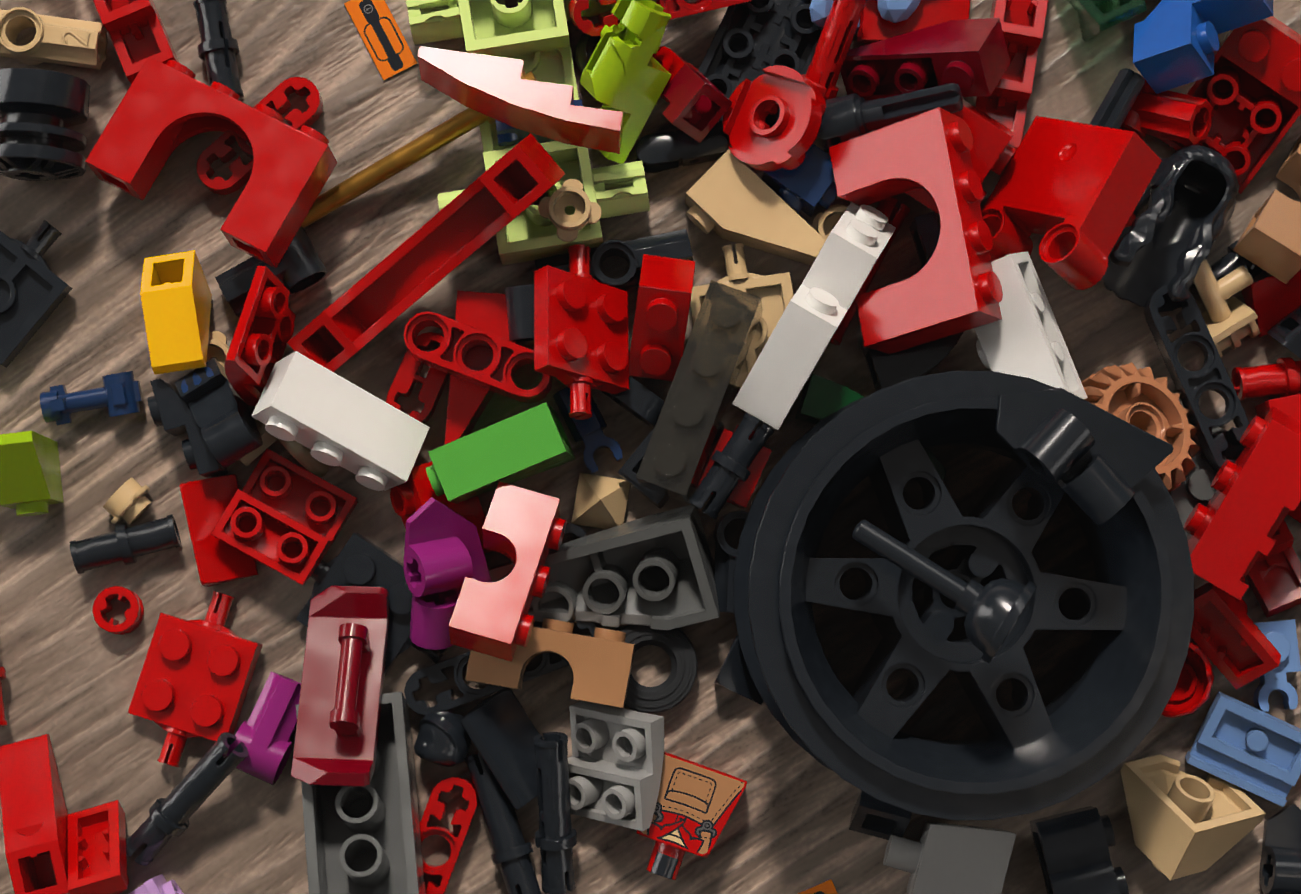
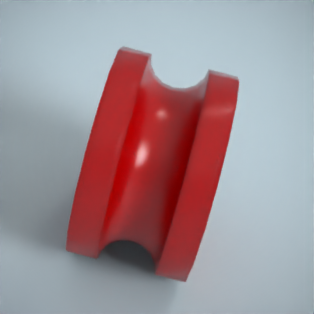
[92,586,144,635]

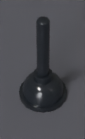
[852,520,1038,664]

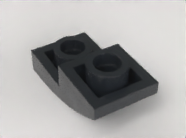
[147,378,228,478]

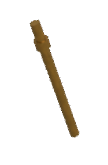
[301,71,538,228]

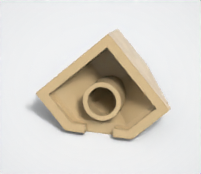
[1120,754,1266,881]

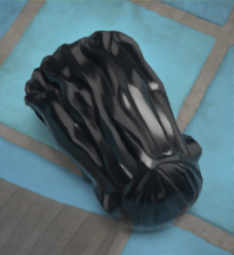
[1101,145,1240,312]

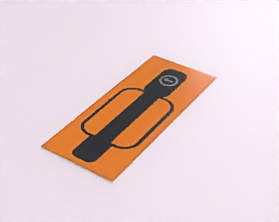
[344,0,418,80]

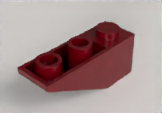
[840,18,1011,100]

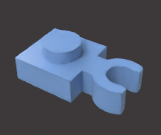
[1253,619,1301,712]

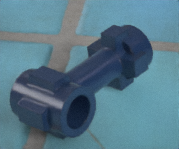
[40,371,143,425]

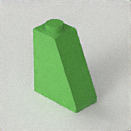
[426,402,576,504]

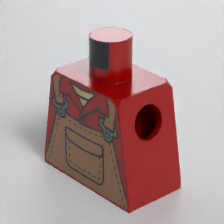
[636,752,747,880]

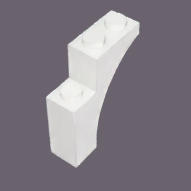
[732,202,896,430]

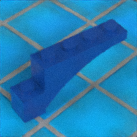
[1133,0,1273,94]

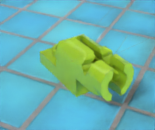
[579,0,672,164]

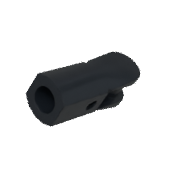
[636,121,729,173]

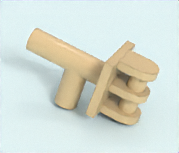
[1190,259,1260,358]

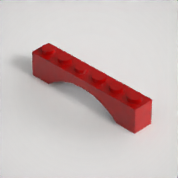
[287,133,565,372]

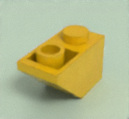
[140,250,212,375]

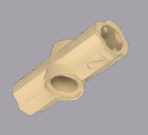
[0,7,108,70]

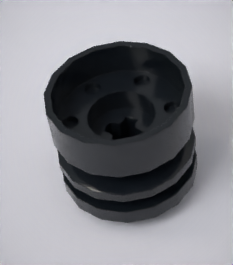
[0,68,90,181]

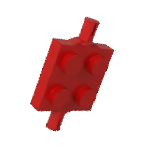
[534,244,629,420]
[127,591,263,767]

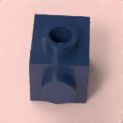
[762,144,838,217]

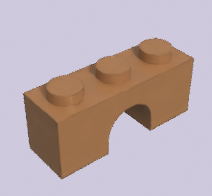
[1233,135,1301,284]
[465,618,636,708]

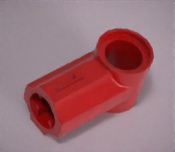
[1120,76,1213,145]

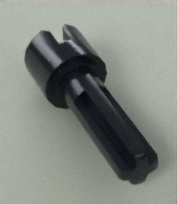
[817,83,963,153]

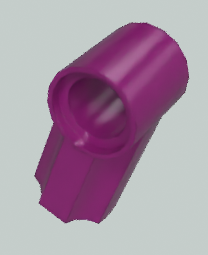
[226,671,301,785]

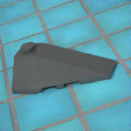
[489,504,720,630]

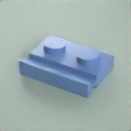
[1185,691,1301,807]

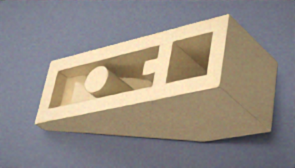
[685,149,826,266]

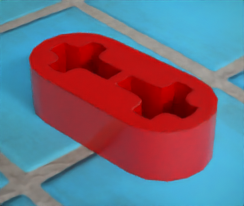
[386,332,450,424]

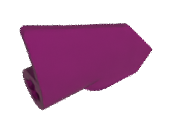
[403,497,492,650]

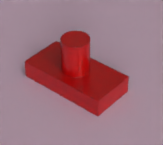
[1190,582,1281,690]
[67,800,129,894]

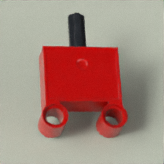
[981,68,1162,290]

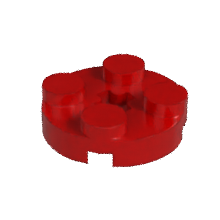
[723,65,826,171]

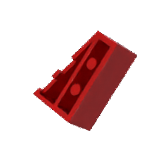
[1183,406,1301,601]

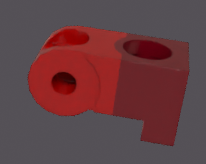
[653,46,733,143]

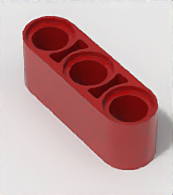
[403,311,553,404]

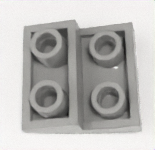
[567,701,664,831]

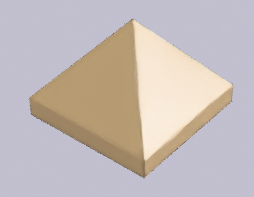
[571,473,630,530]

